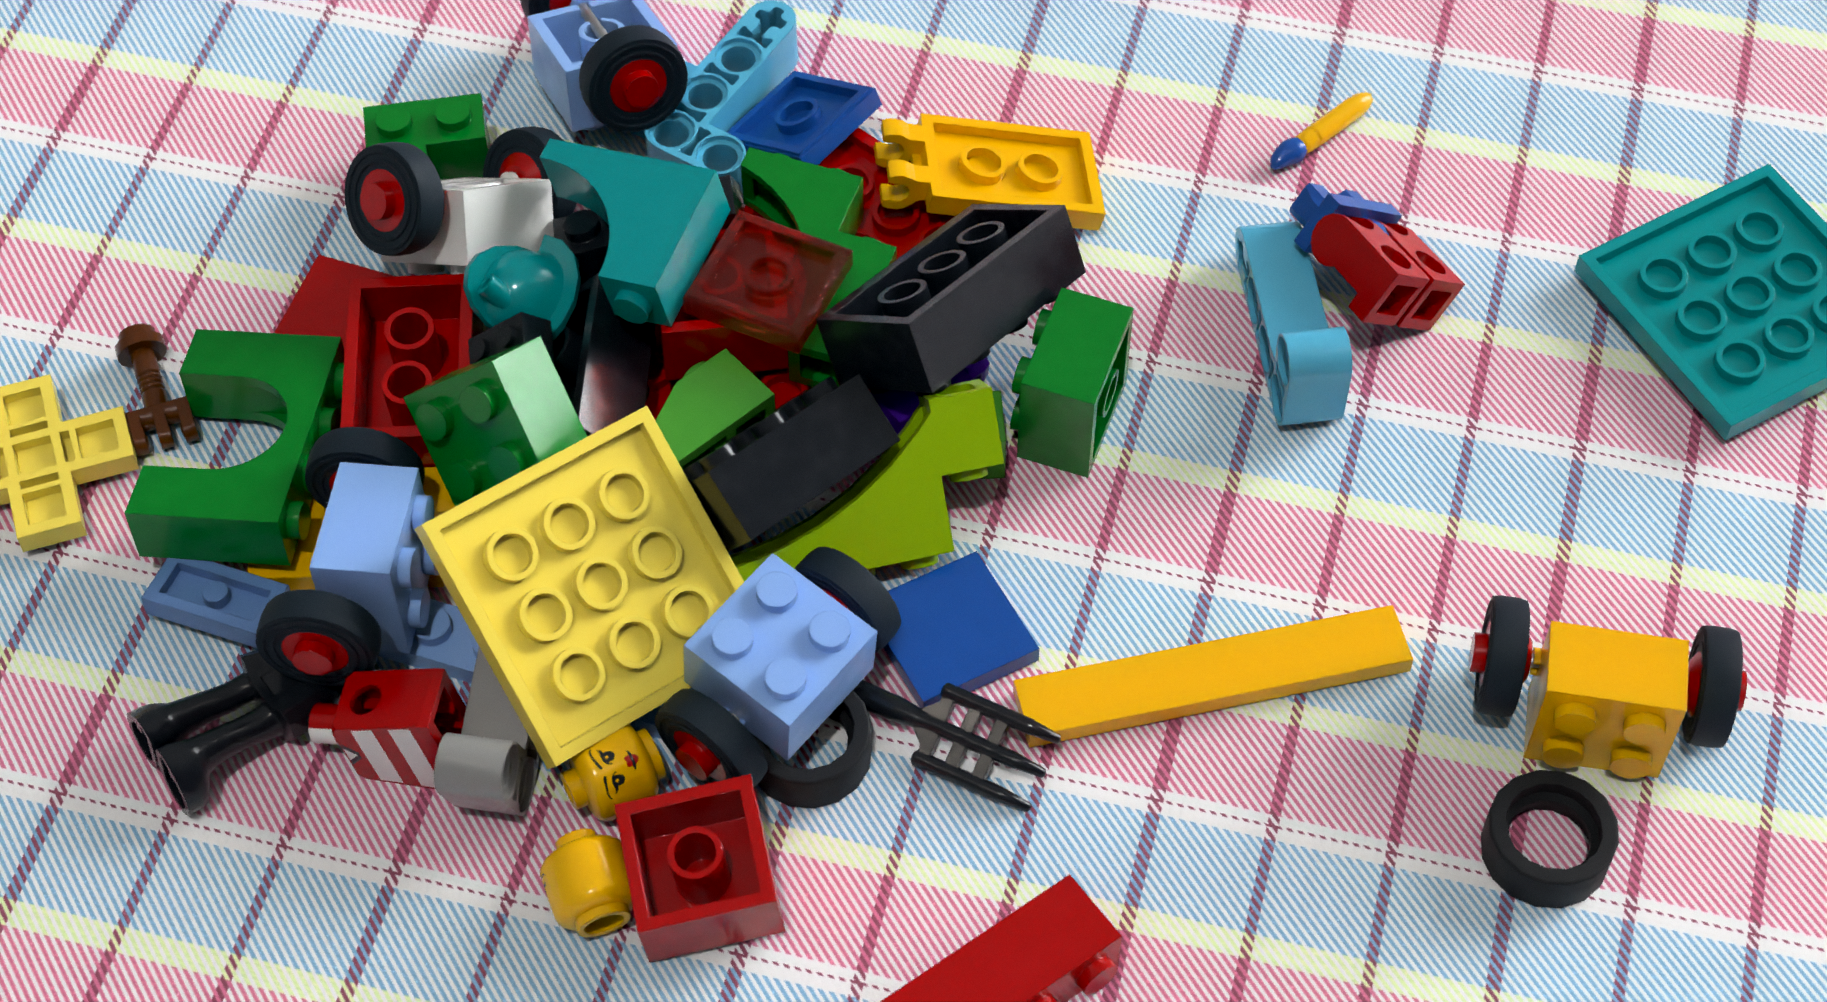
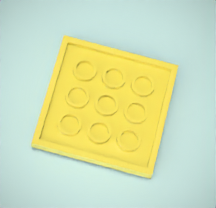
[414,406,744,769]

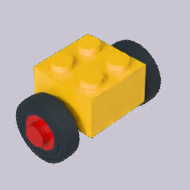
[1468,595,1747,779]

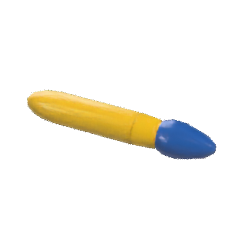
[1270,92,1373,170]

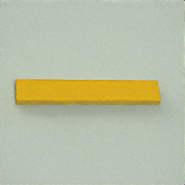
[1013,605,1413,748]

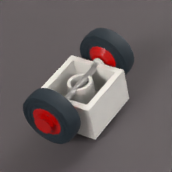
[344,126,577,274]

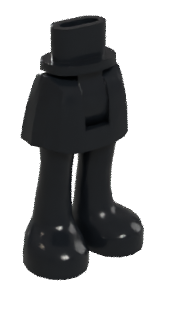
[127,650,344,816]

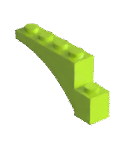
[730,379,1004,582]

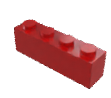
[880,874,1122,1002]

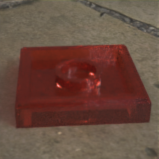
[683,210,853,354]

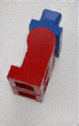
[1289,183,1465,331]

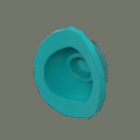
[463,235,581,341]

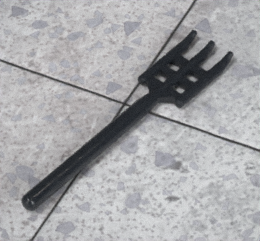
[853,680,1061,812]

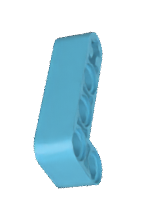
[645,0,798,204]
[1235,220,1352,426]

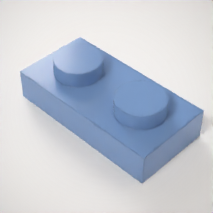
[141,558,290,648]

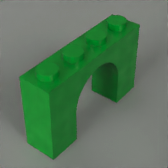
[124,329,345,566]

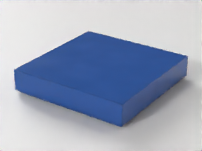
[727,71,882,165]
[884,551,1040,708]

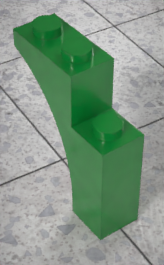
[741,147,897,387]

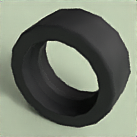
[750,690,872,808]
[1481,770,1619,908]

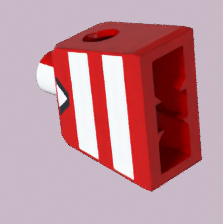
[308,668,466,789]

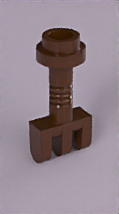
[115,324,200,457]

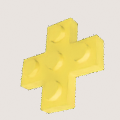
[0,374,139,552]

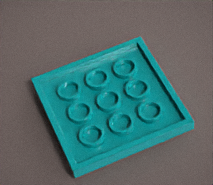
[1574,164,1827,441]

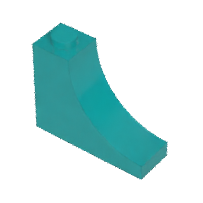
[540,138,731,327]

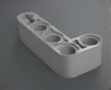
[434,647,540,816]

